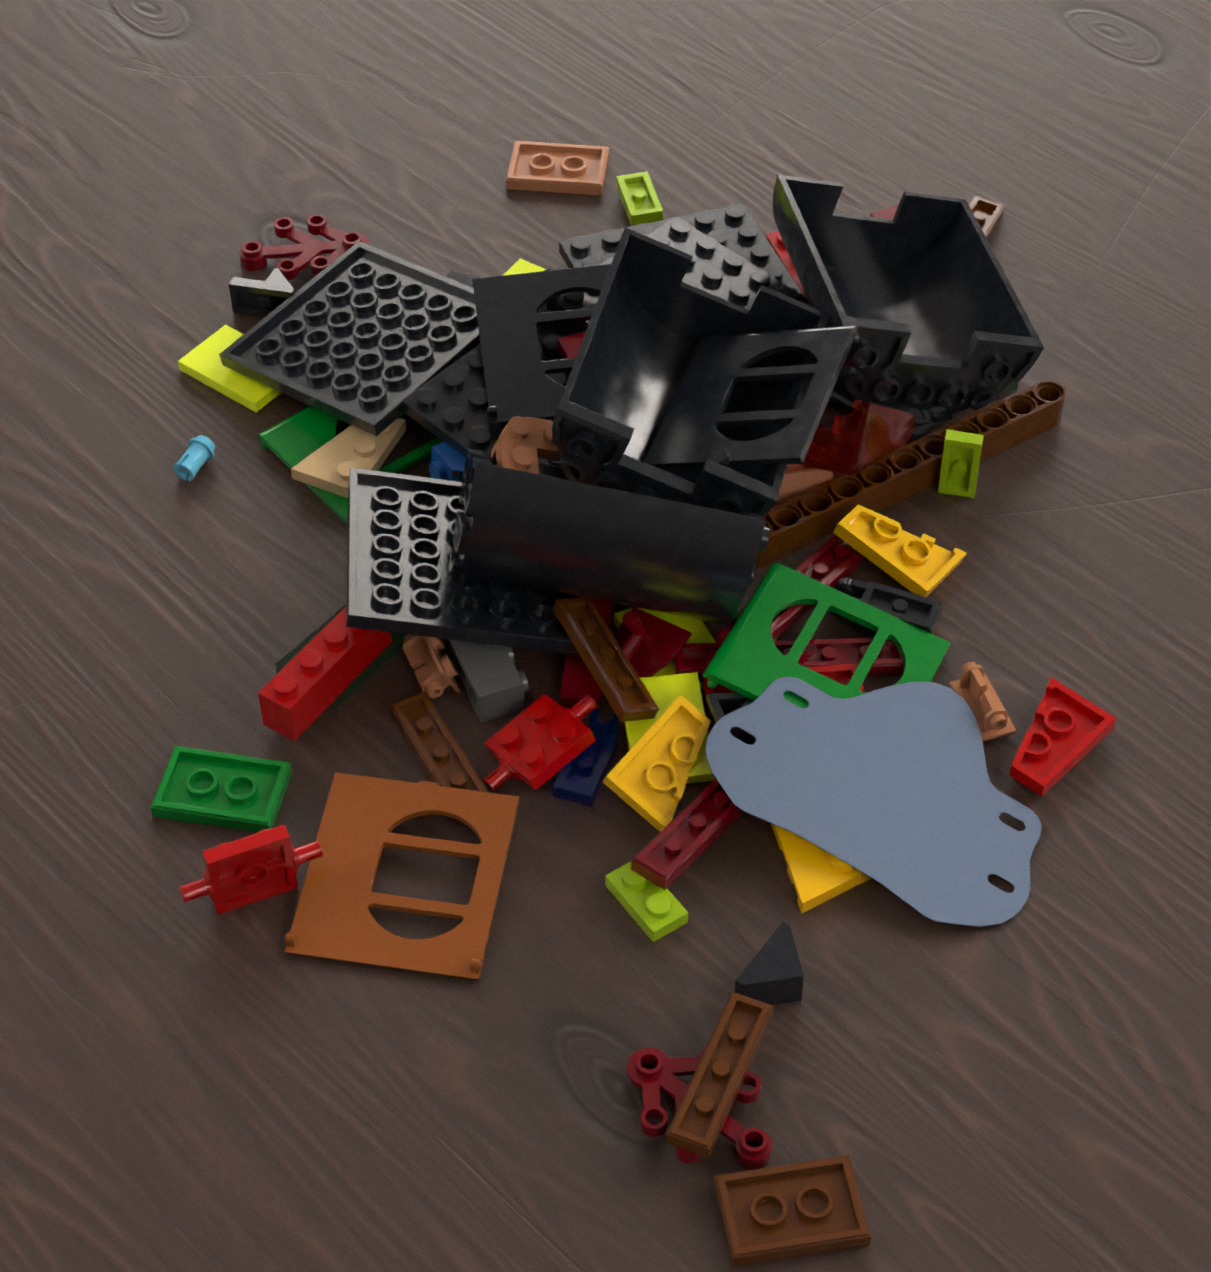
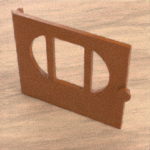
[284,772,520,980]

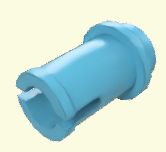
[173,435,215,481]

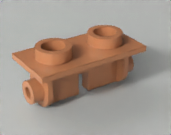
[402,634,461,698]
[949,662,1017,741]

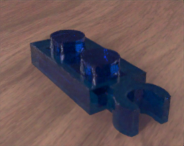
[553,708,619,806]

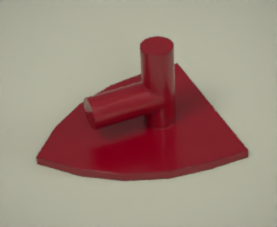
[614,607,692,678]

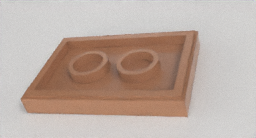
[506,141,609,196]

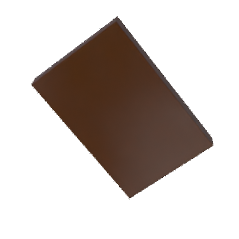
[713,1155,871,1266]

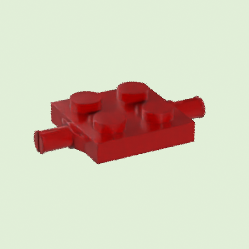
[483,694,598,792]
[179,824,323,915]

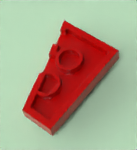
[1009,677,1116,797]

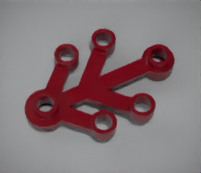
[239,214,369,281]
[627,1048,772,1170]

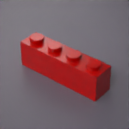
[258,607,392,741]

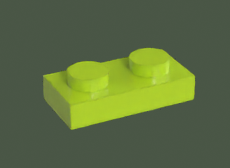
[616,171,663,226]
[938,429,984,498]
[605,862,688,942]

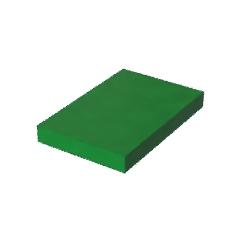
[150,746,293,832]

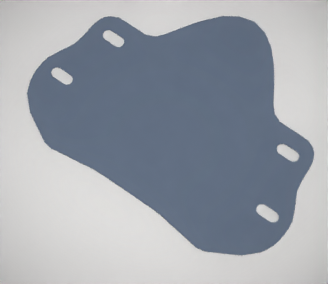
[705,677,1042,927]

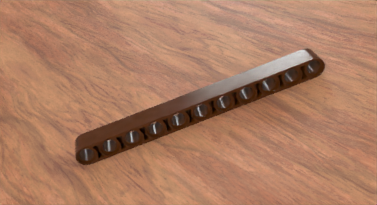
[755,381,1065,568]

